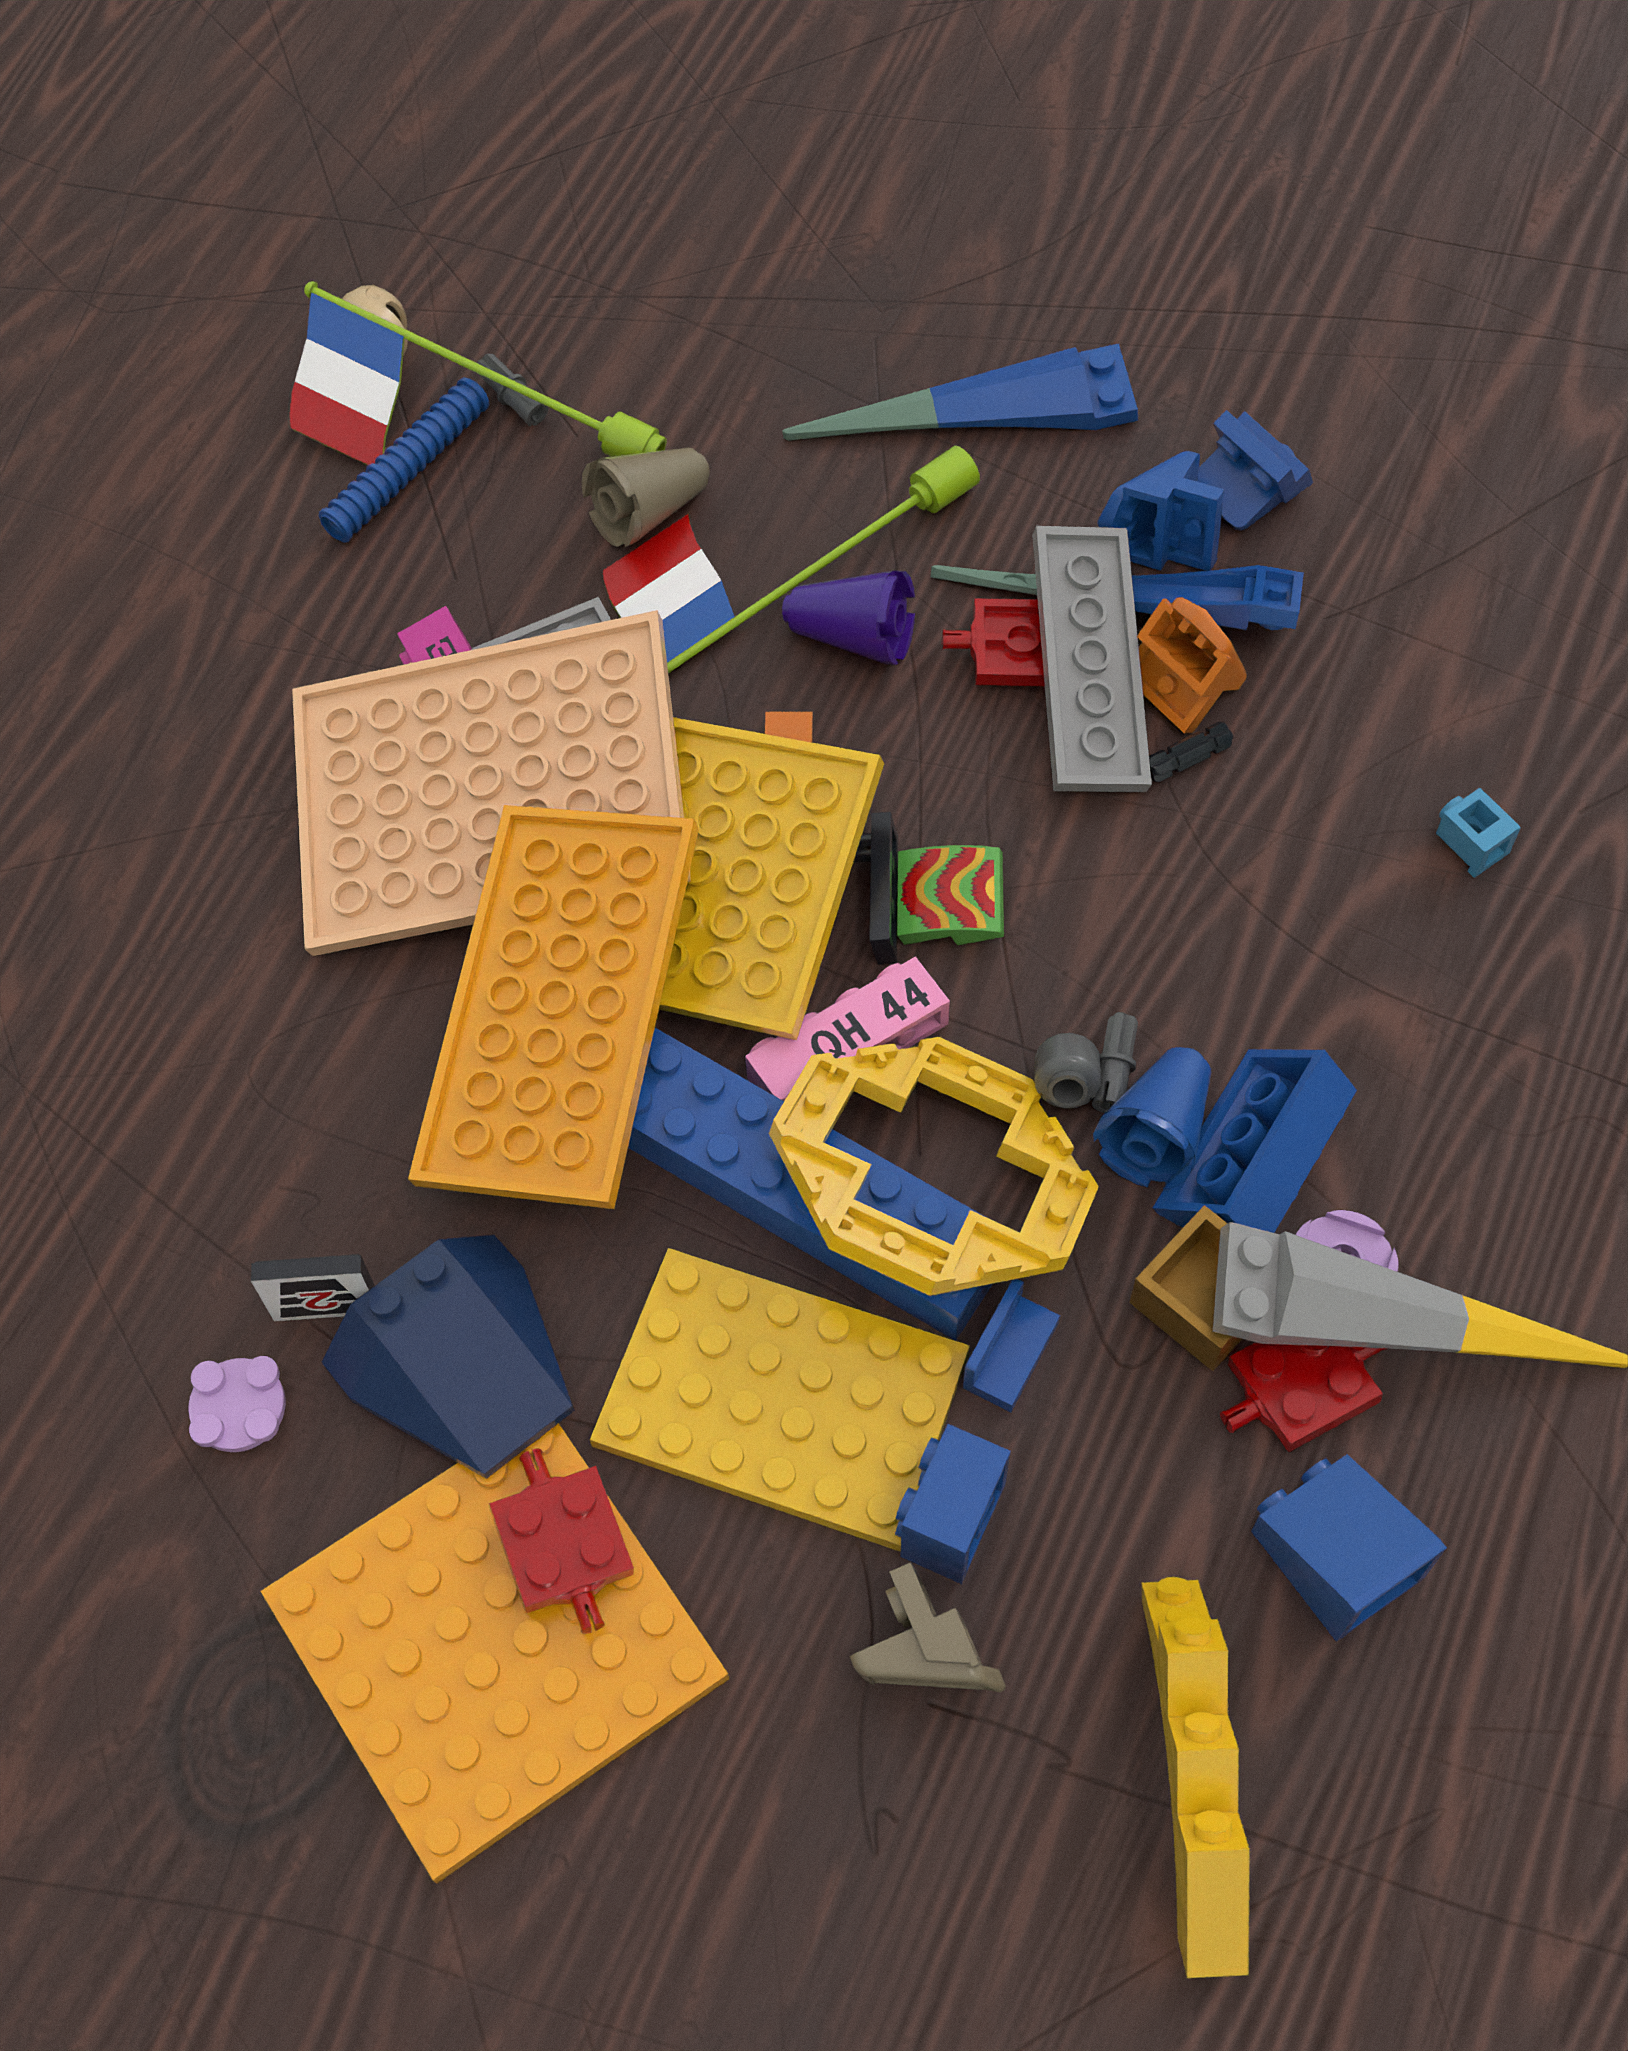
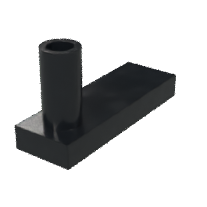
[853,812,898,965]

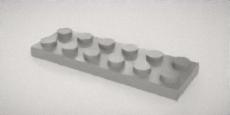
[1032,526,1152,792]

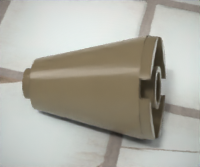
[582,447,710,547]

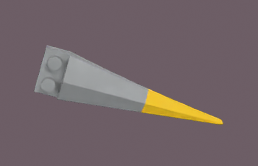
[1213,1222,1628,1368]

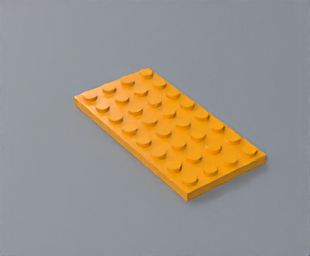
[408,805,699,1209]

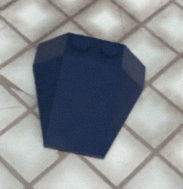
[322,1235,575,1479]

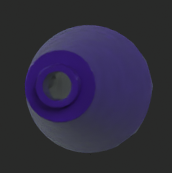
[782,570,915,665]

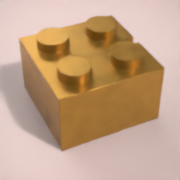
[1129,1205,1242,1371]

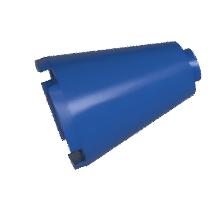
[1093,1047,1211,1189]

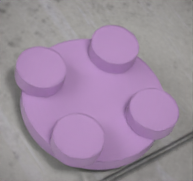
[189,1356,286,1452]

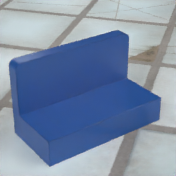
[963,1279,1060,1413]

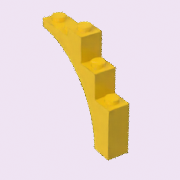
[1142,1577,1249,1978]

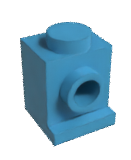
[1436,788,1521,878]

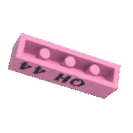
[745,956,950,1101]

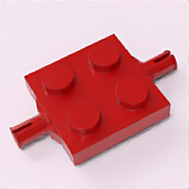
[942,598,1045,686]
[1220,1342,1388,1453]
[489,1448,634,1634]

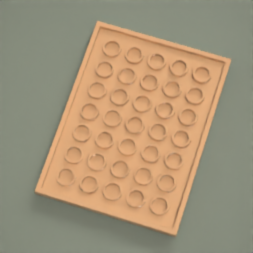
[292,610,691,956]

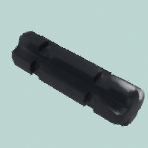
[1149,722,1233,782]

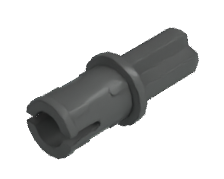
[477,353,549,426]
[1092,1012,1138,1113]

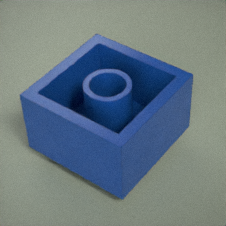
[895,1424,1011,1584]

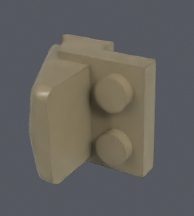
[850,1562,1006,1693]

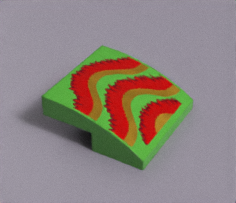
[897,845,1004,945]

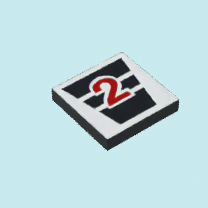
[251,1254,375,1321]

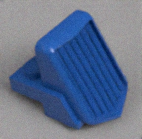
[1198,410,1313,531]
[1097,451,1224,571]

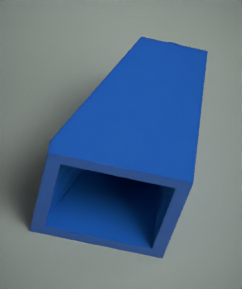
[1251,1454,1447,1642]

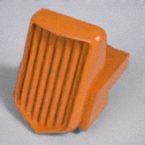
[1137,597,1246,733]

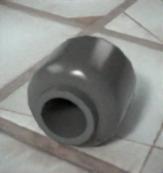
[1034,1033,1101,1109]

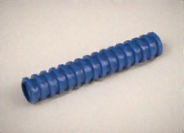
[319,377,490,542]

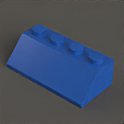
[1153,1049,1357,1233]

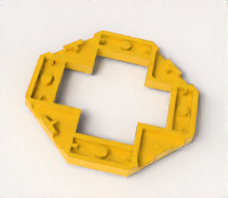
[769,1037,1099,1296]

